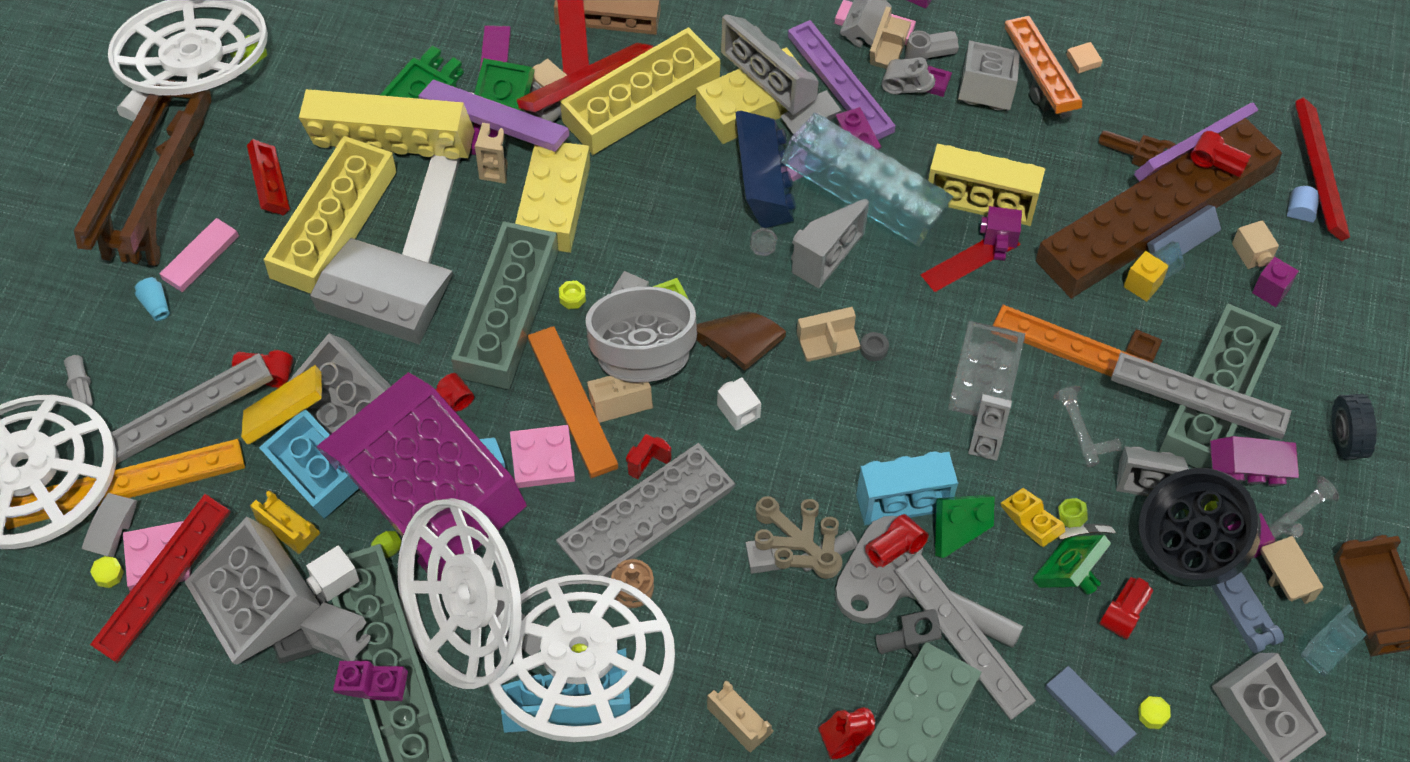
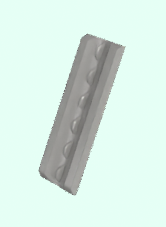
[556,443,735,585]

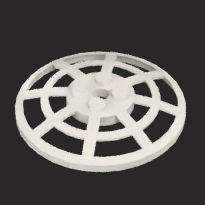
[108,0,268,95]
[0,395,116,549]
[398,498,521,689]
[484,574,675,742]

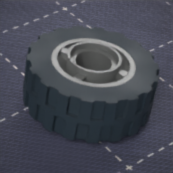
[1331,394,1377,460]

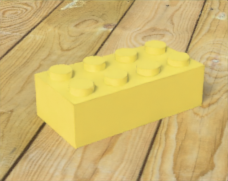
[696,47,801,144]
[515,142,590,253]
[924,144,1045,226]

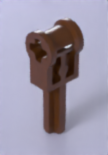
[1098,130,1176,167]

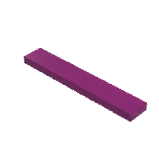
[472,26,511,155]

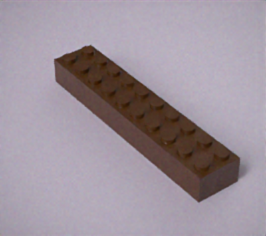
[1035,118,1282,299]

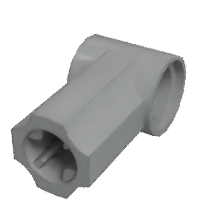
[904,31,959,61]

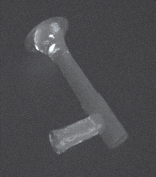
[1053,386,1121,467]
[1269,476,1339,539]

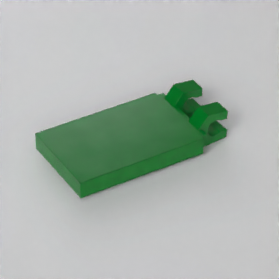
[380,45,464,99]

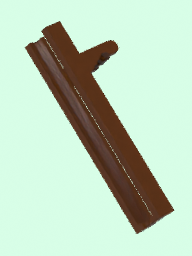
[74,80,212,266]

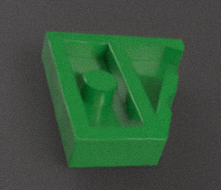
[935,494,995,558]

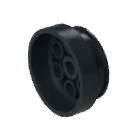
[1139,468,1261,587]

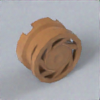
[611,559,654,608]

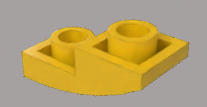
[1001,488,1066,547]

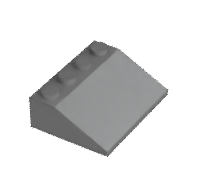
[310,238,453,345]
[288,333,391,435]
[185,517,320,665]

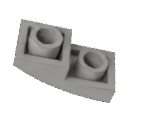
[781,90,842,139]
[968,394,1012,461]
[81,493,137,557]

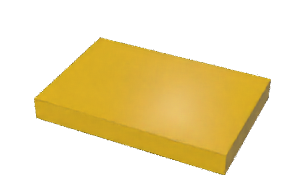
[241,365,322,444]

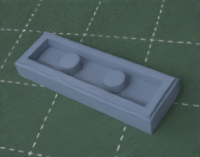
[1147,205,1221,264]
[1045,666,1137,757]

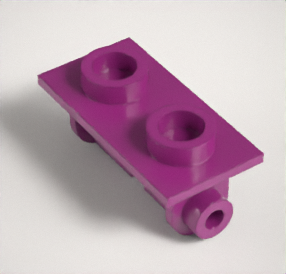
[836,107,881,162]

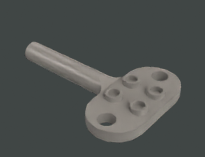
[835,516,1024,648]

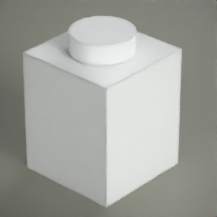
[717,378,761,431]
[306,545,359,602]

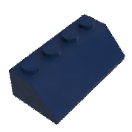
[735,111,796,229]

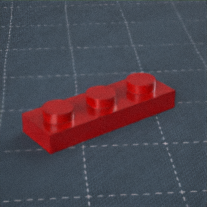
[247,139,290,216]

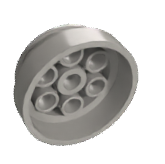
[586,287,697,382]

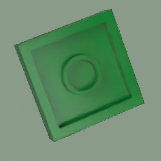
[474,58,535,112]
[1033,535,1111,595]

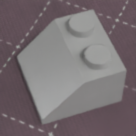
[1116,446,1189,497]

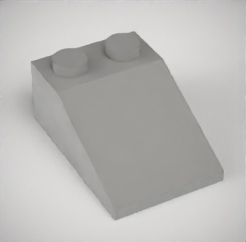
[958,40,1020,110]
[791,199,869,288]
[1212,653,1326,762]

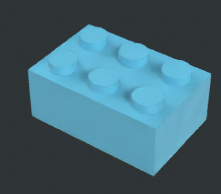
[259,409,359,519]
[856,451,958,525]

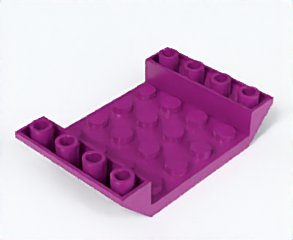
[316,372,527,581]

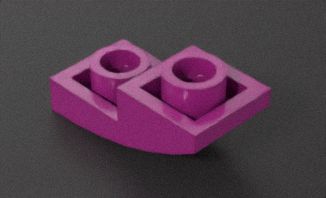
[333,661,408,701]

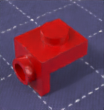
[626,434,671,479]

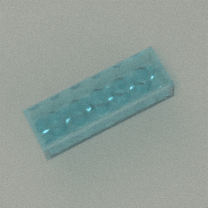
[781,112,954,247]

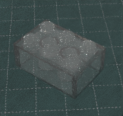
[948,321,1025,416]

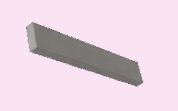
[1111,352,1291,440]
[111,353,273,464]
[895,552,1036,721]

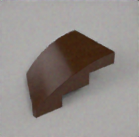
[696,312,786,371]

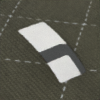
[1059,523,1116,539]

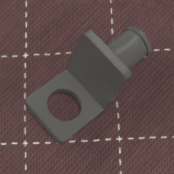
[876,609,942,658]

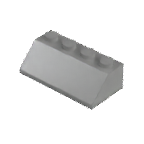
[721,14,818,115]

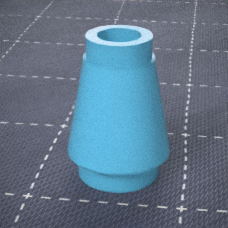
[135,277,170,321]

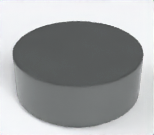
[860,332,889,361]

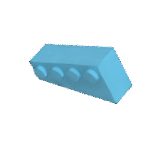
[501,648,631,733]

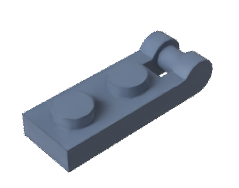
[1211,572,1284,653]

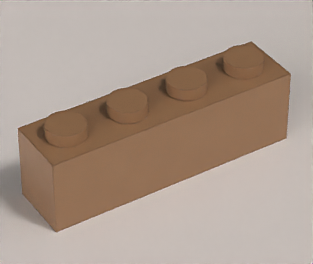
[554,0,661,35]

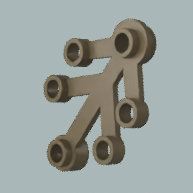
[755,496,842,579]

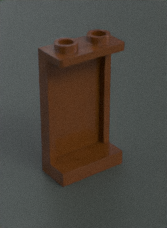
[1334,535,1410,657]

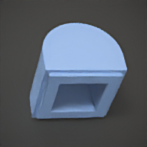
[1287,186,1319,223]

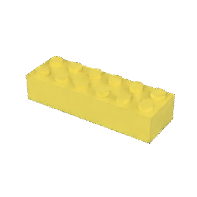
[560,27,721,155]
[299,89,474,159]
[264,136,396,294]

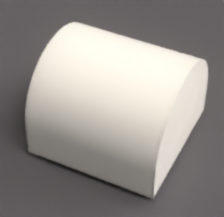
[117,89,148,122]

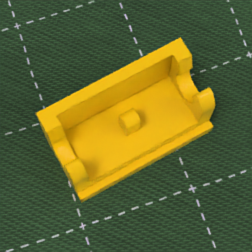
[250,491,320,554]

